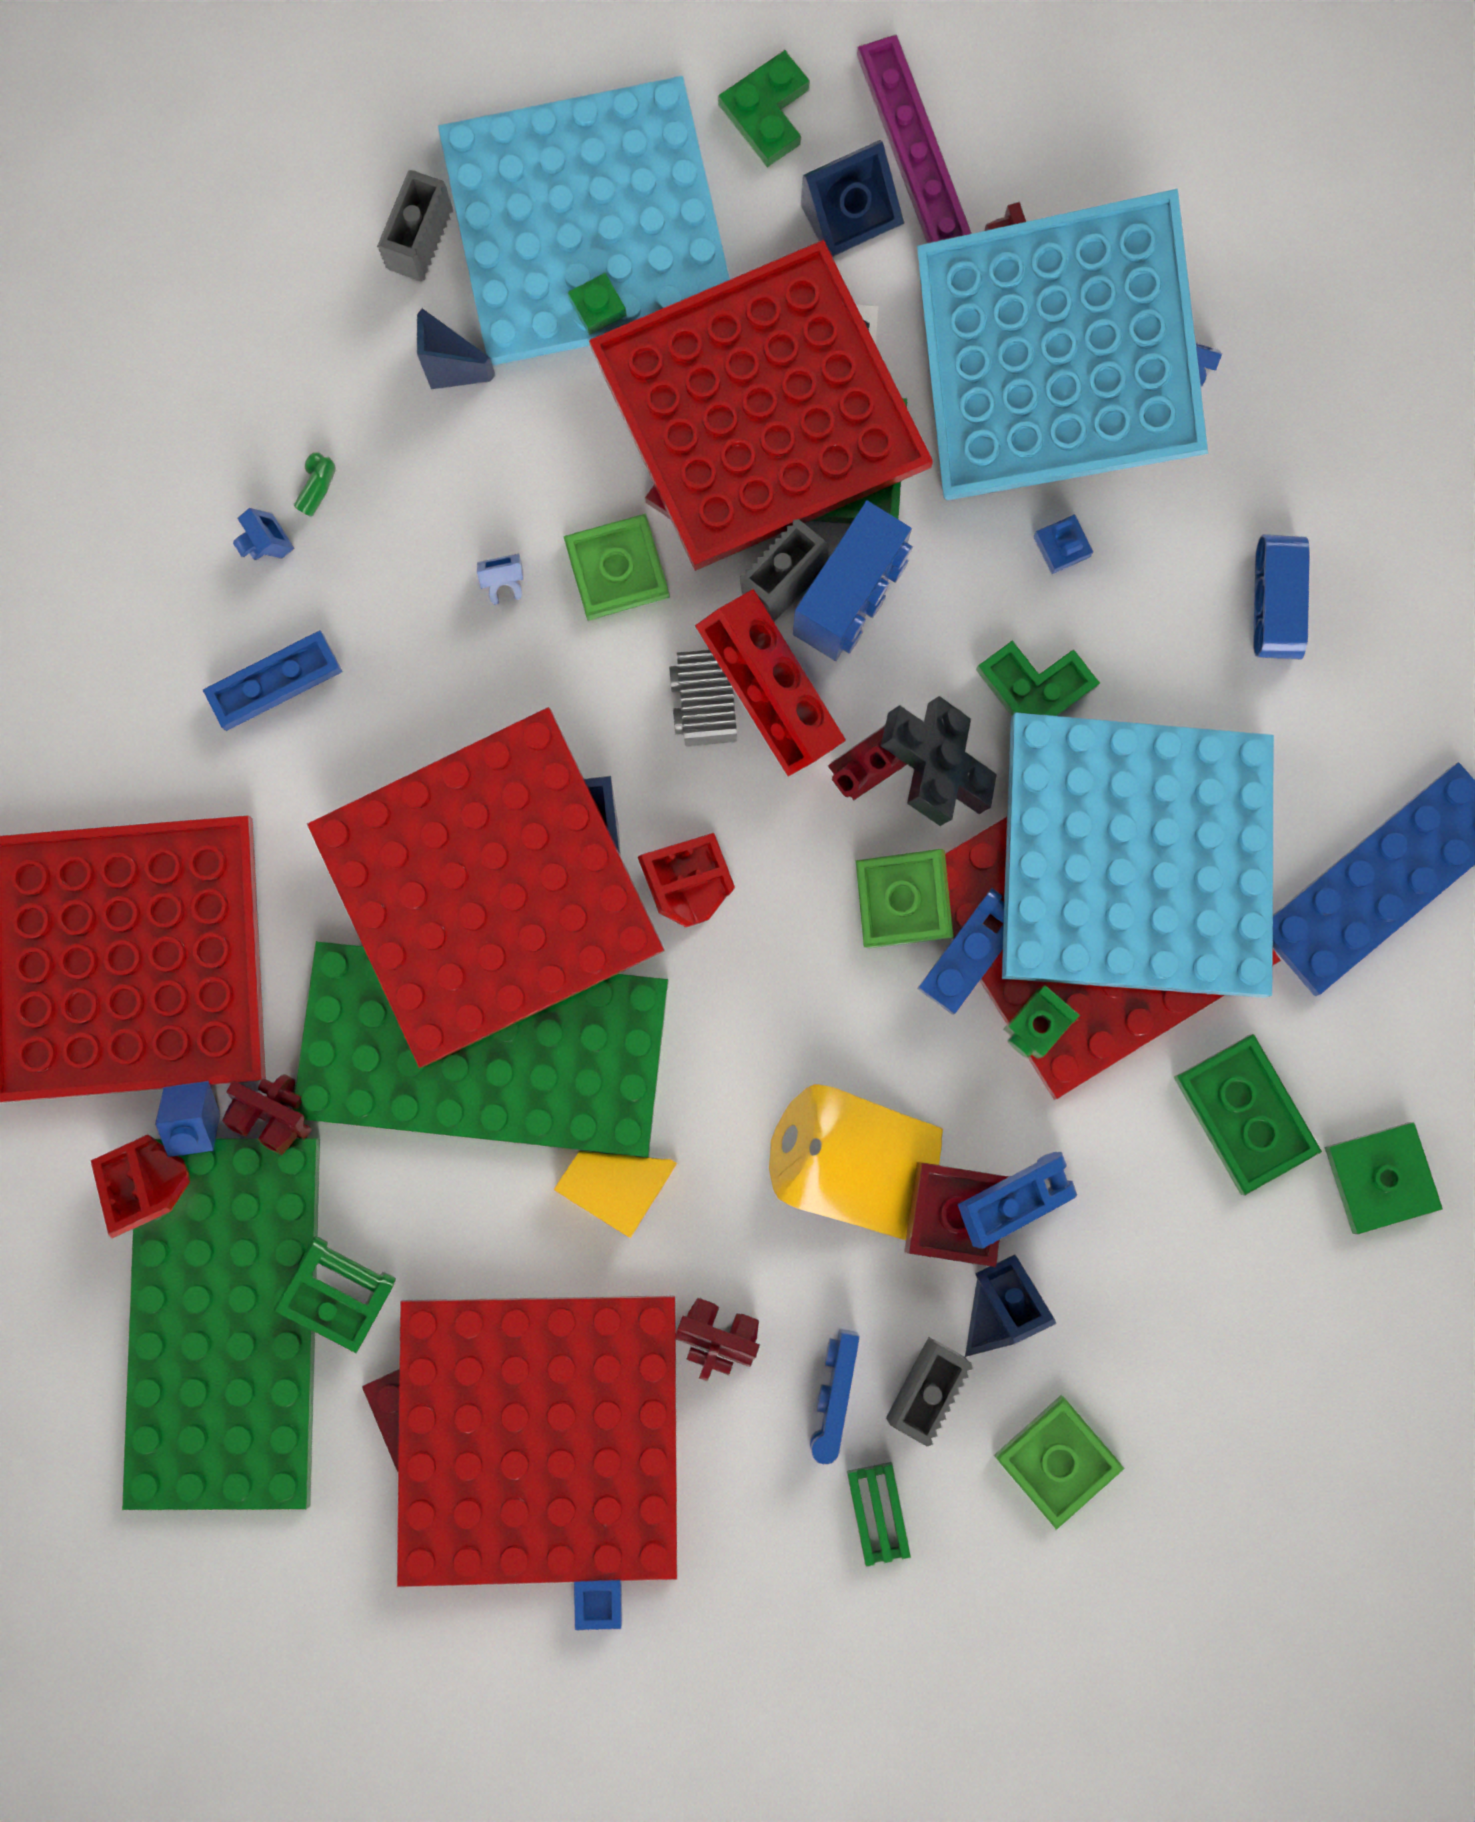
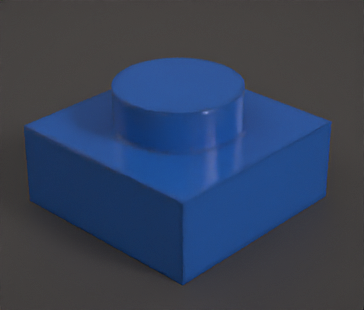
[574,1579,622,1630]

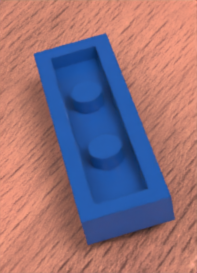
[203,630,343,731]

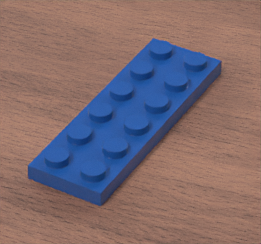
[1273,762,1475,996]

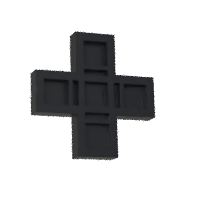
[881,696,997,826]

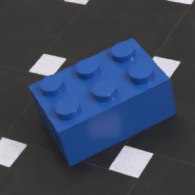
[792,501,913,661]

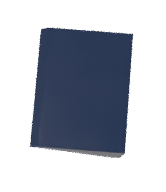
[801,140,905,257]

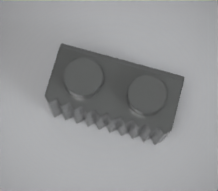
[377,170,454,281]
[740,519,829,622]
[669,650,737,747]
[886,1337,973,1447]

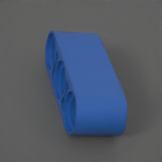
[1253,534,1310,660]

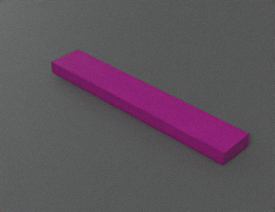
[857,34,972,244]

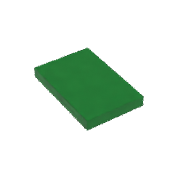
[1174,1034,1322,1195]

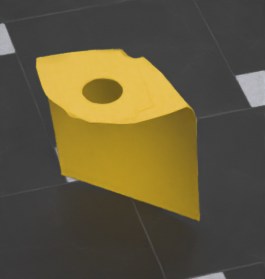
[769,1084,943,1241]

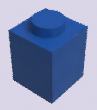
[155,1081,220,1157]

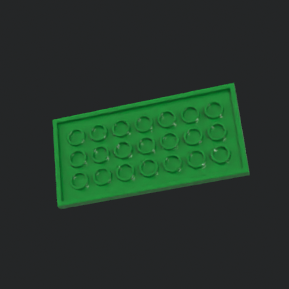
[293,941,669,1157]
[122,1138,320,1510]

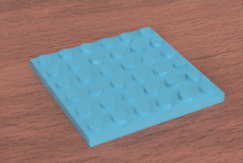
[438,76,730,366]
[917,188,1209,501]
[1002,713,1274,998]

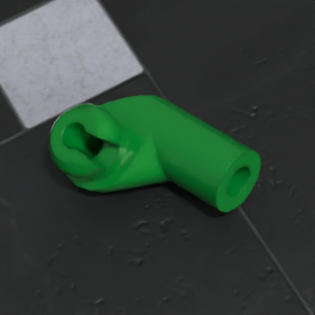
[293,452,336,517]

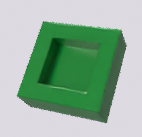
[568,273,627,335]

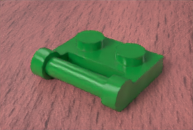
[273,1236,396,1354]

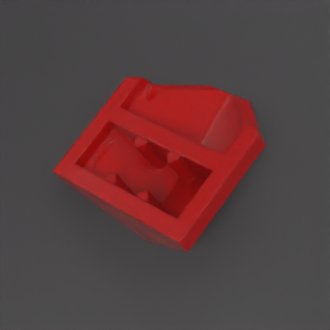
[637,833,735,928]
[90,1134,190,1238]

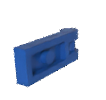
[917,888,1004,1015]
[957,1152,1077,1249]
[810,1329,860,1465]

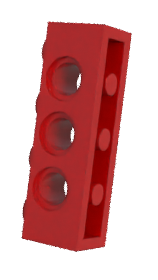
[695,589,846,777]

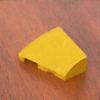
[553,1151,678,1238]

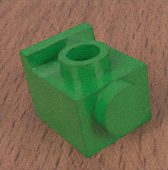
[1003,985,1080,1059]

